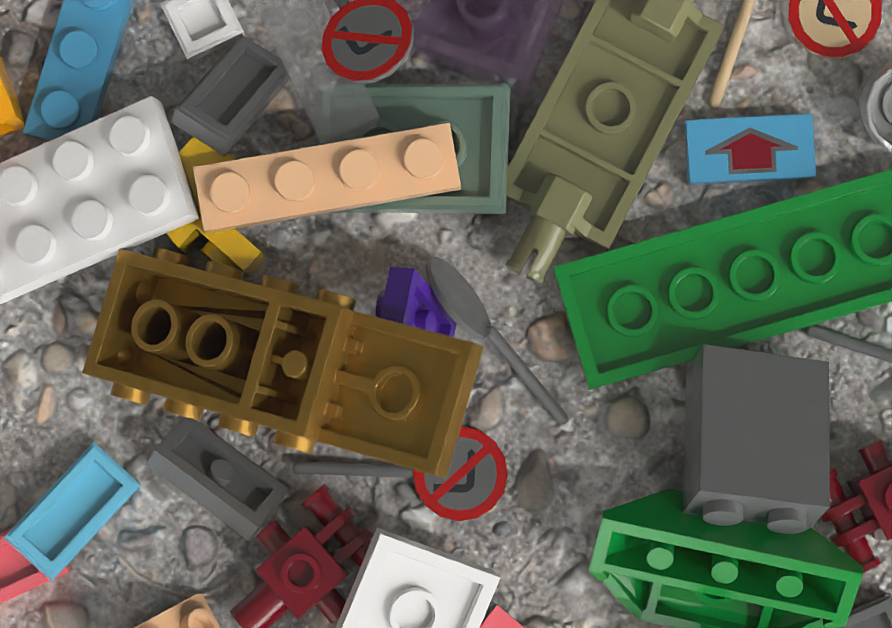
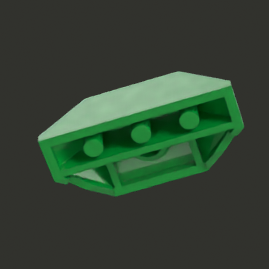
[589,488,863,628]

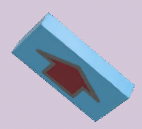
[684,114,816,186]

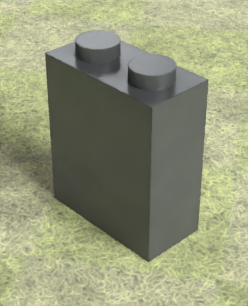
[682,344,830,534]

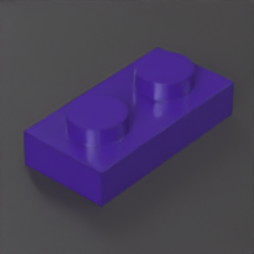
[375,267,457,337]

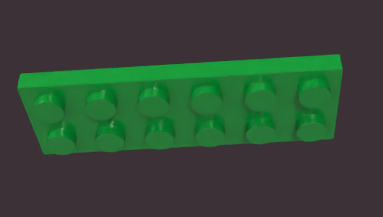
[552,169,892,391]

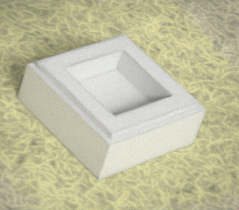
[160,0,245,63]

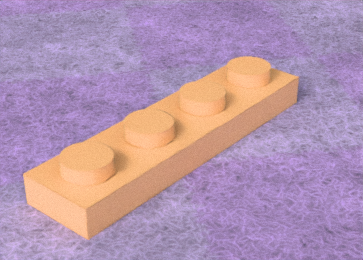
[193,123,461,234]

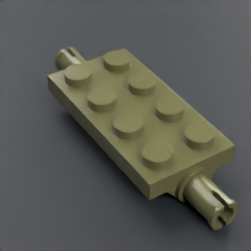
[505,0,725,284]

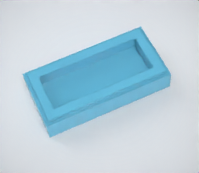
[4,442,141,582]

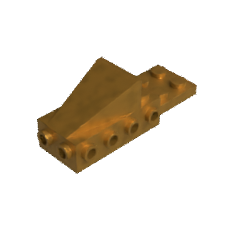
[82,247,484,479]

